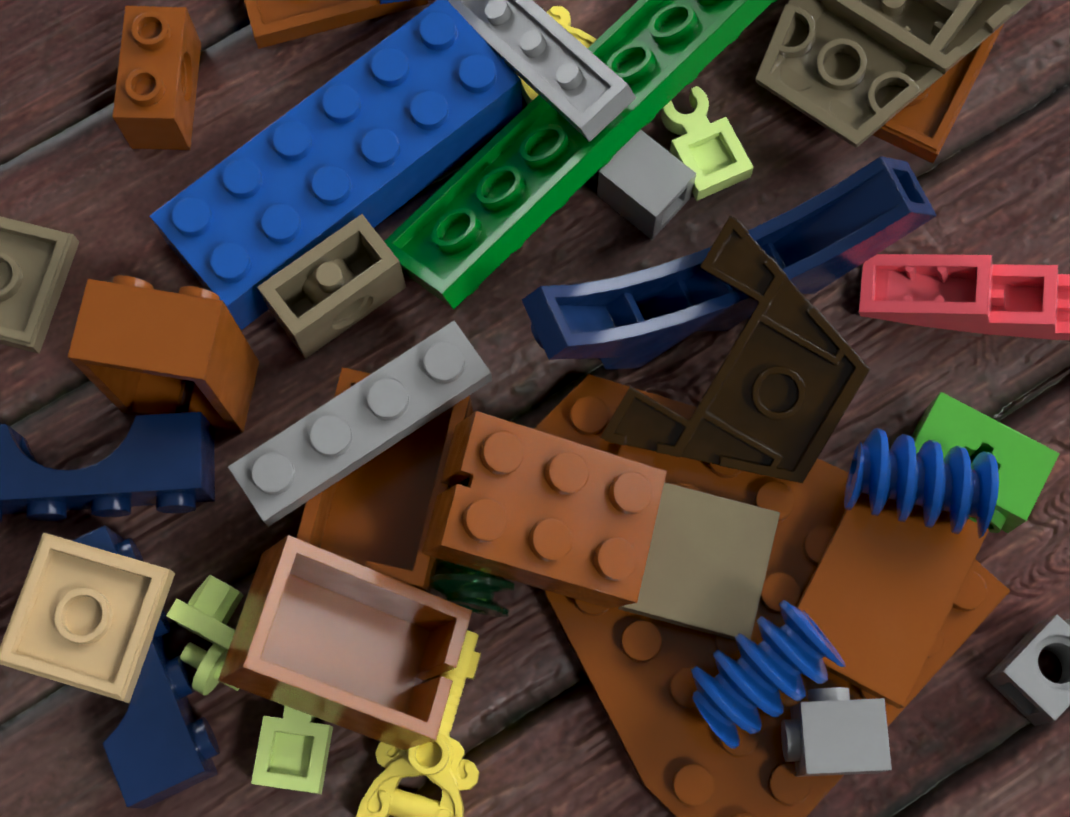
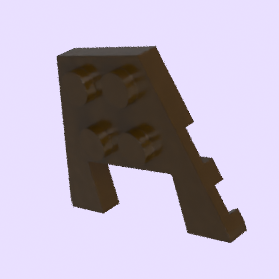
[600,216,871,483]

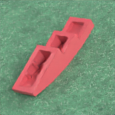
[859,254,1070,341]

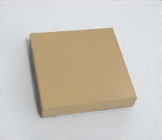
[0,533,175,703]

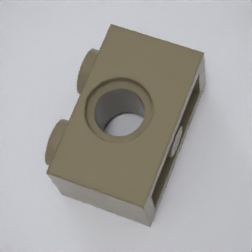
[257,214,406,359]

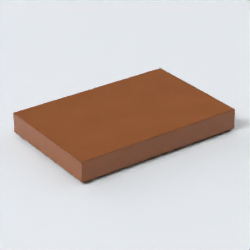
[797,493,989,709]

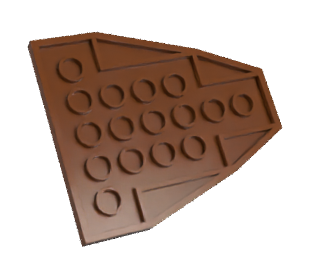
[534,374,1010,817]

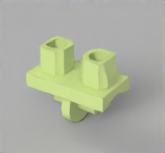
[166,575,244,696]

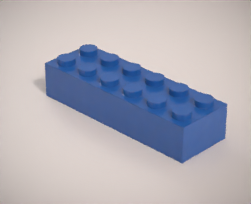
[150,0,522,330]

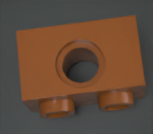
[112,6,201,150]

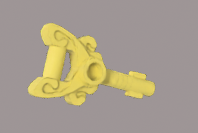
[356,630,481,817]

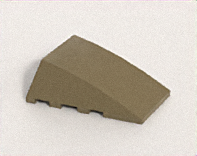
[755,0,1031,148]

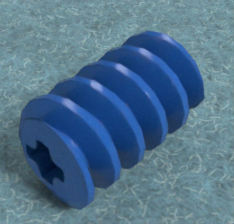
[844,428,999,538]
[691,600,846,749]

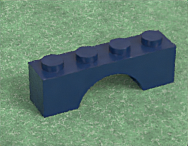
[0,412,215,523]
[31,526,220,809]

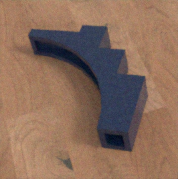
[522,156,937,370]

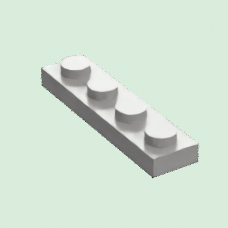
[448,0,636,142]
[228,321,492,527]

